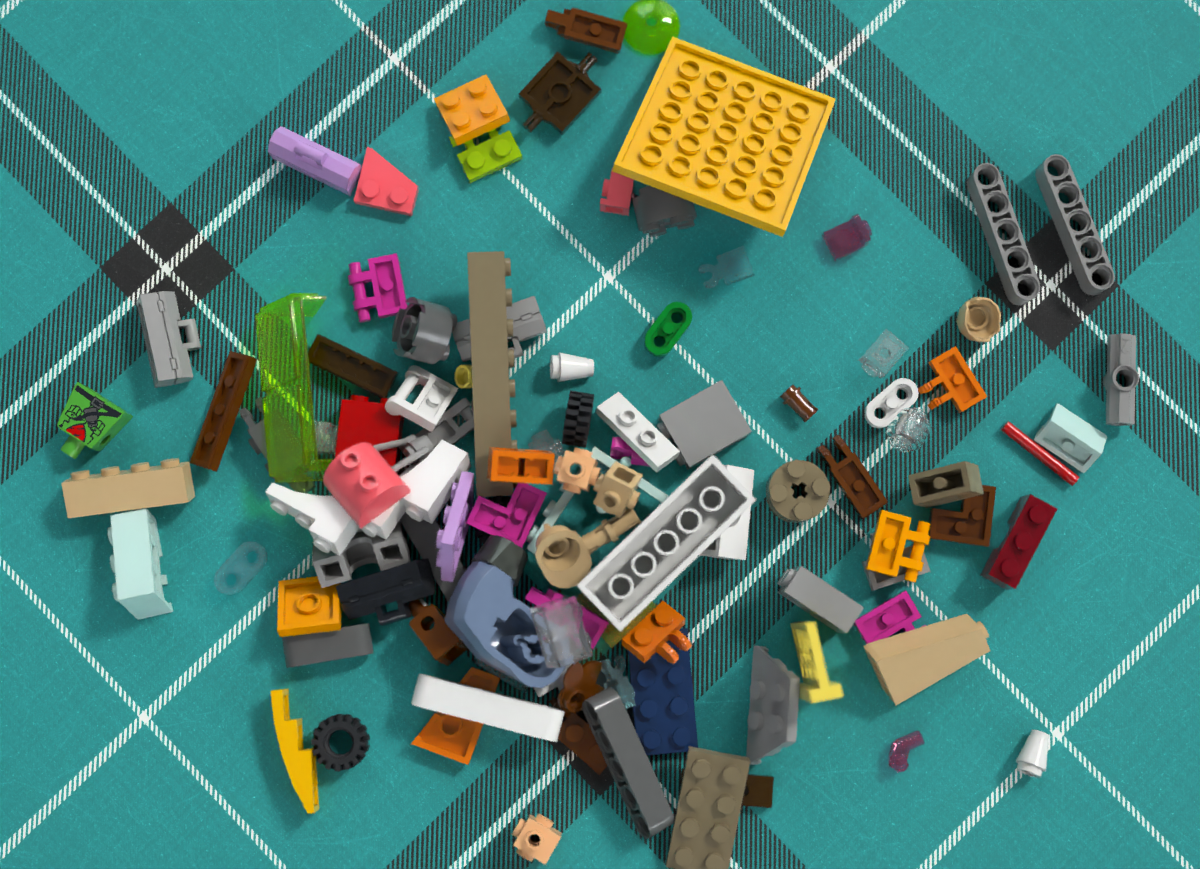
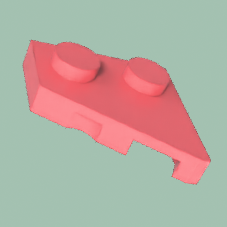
[353,147,419,217]

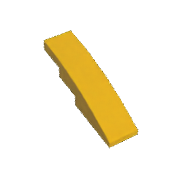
[270,688,319,814]

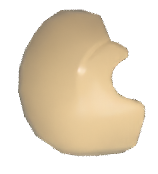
[956,297,1001,342]

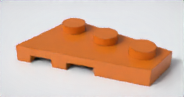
[411,667,501,765]

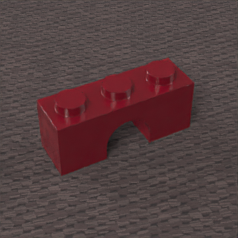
[980,494,1057,590]

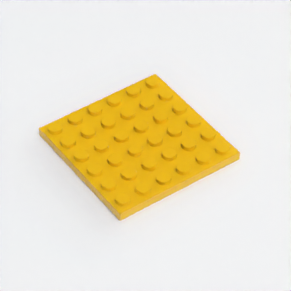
[612,37,836,237]

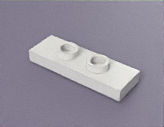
[596,392,680,473]

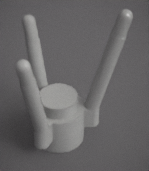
[373,434,434,477]

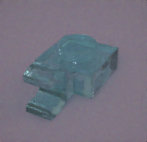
[600,655,636,709]

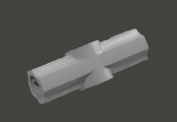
[1103,333,1139,426]

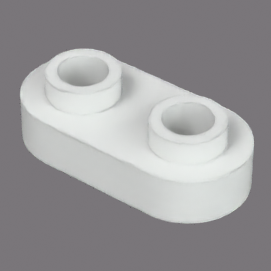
[864,378,918,428]

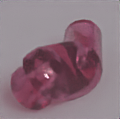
[888,730,924,772]

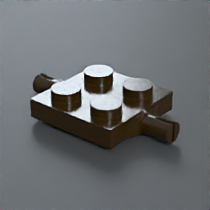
[519,52,601,135]

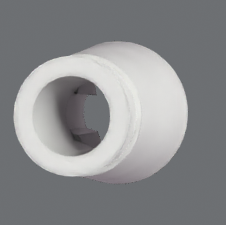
[550,352,594,382]
[1016,729,1050,778]

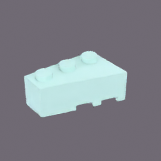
[108,508,173,620]

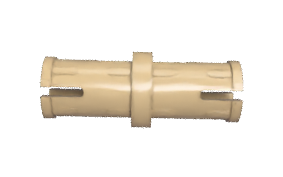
[581,508,641,554]

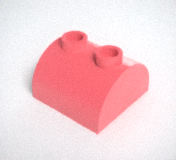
[323,443,411,529]

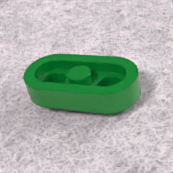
[644,302,692,357]

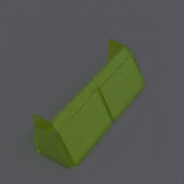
[255,293,334,483]

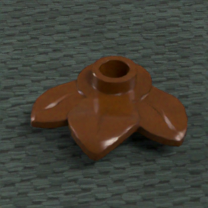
[557,660,605,713]

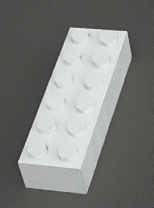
[577,454,756,631]

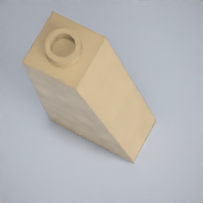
[863,614,990,705]

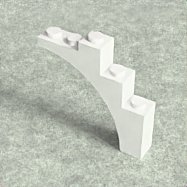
[266,440,471,556]

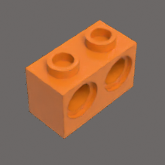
[487,447,555,485]

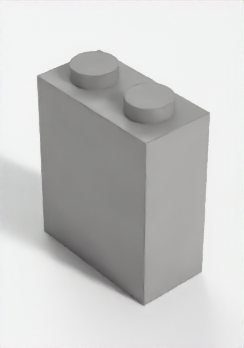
[657,380,752,470]
[777,566,864,634]

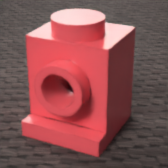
[600,168,634,216]

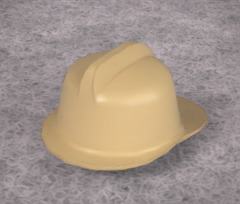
[535,523,592,588]

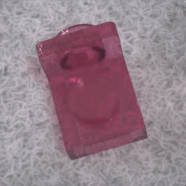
[822,214,872,261]

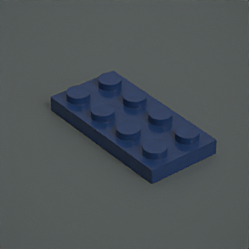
[628,628,698,755]

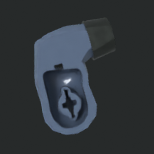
[445,535,568,688]

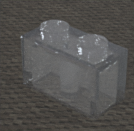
[530,596,593,668]

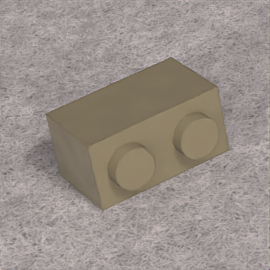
[908,461,984,508]

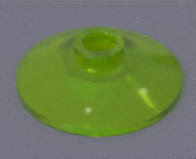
[623,0,680,55]

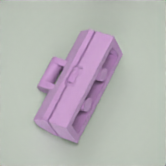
[268,126,362,196]

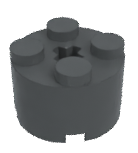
[631,186,697,237]
[392,297,457,364]

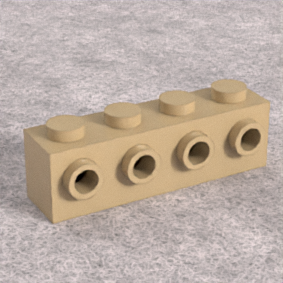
[61,458,195,518]

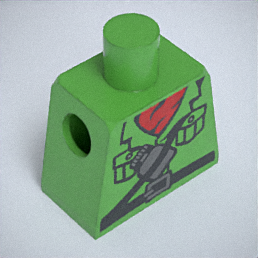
[57,382,133,459]

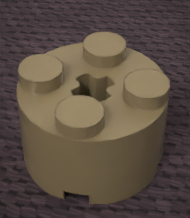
[766,460,830,523]

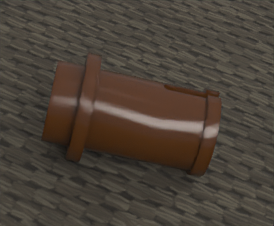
[780,384,818,423]

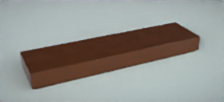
[190,351,257,472]

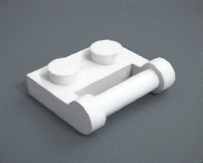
[385,365,458,432]

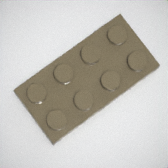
[666,746,750,869]

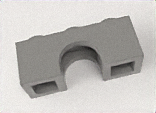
[312,521,410,588]

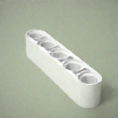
[411,673,565,742]

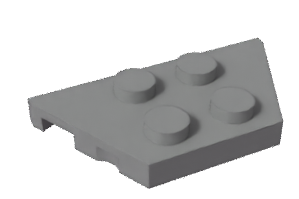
[746,646,800,764]

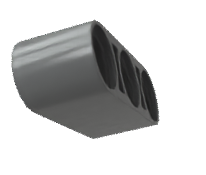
[282,623,374,668]

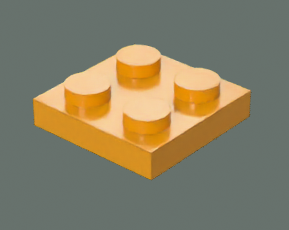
[434,74,510,146]
[277,576,341,637]

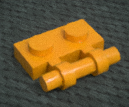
[865,510,931,583]

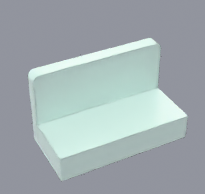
[1034,404,1107,473]

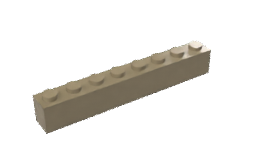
[467,251,518,497]

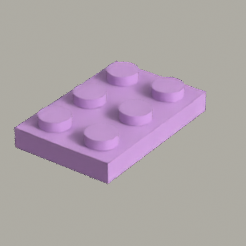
[436,471,474,582]

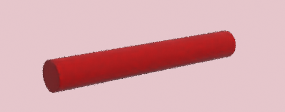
[1001,421,1079,486]

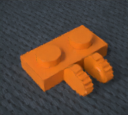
[918,346,987,413]
[622,601,692,664]

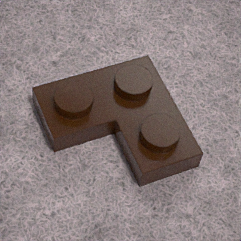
[928,485,996,547]

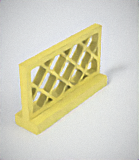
[790,621,844,703]

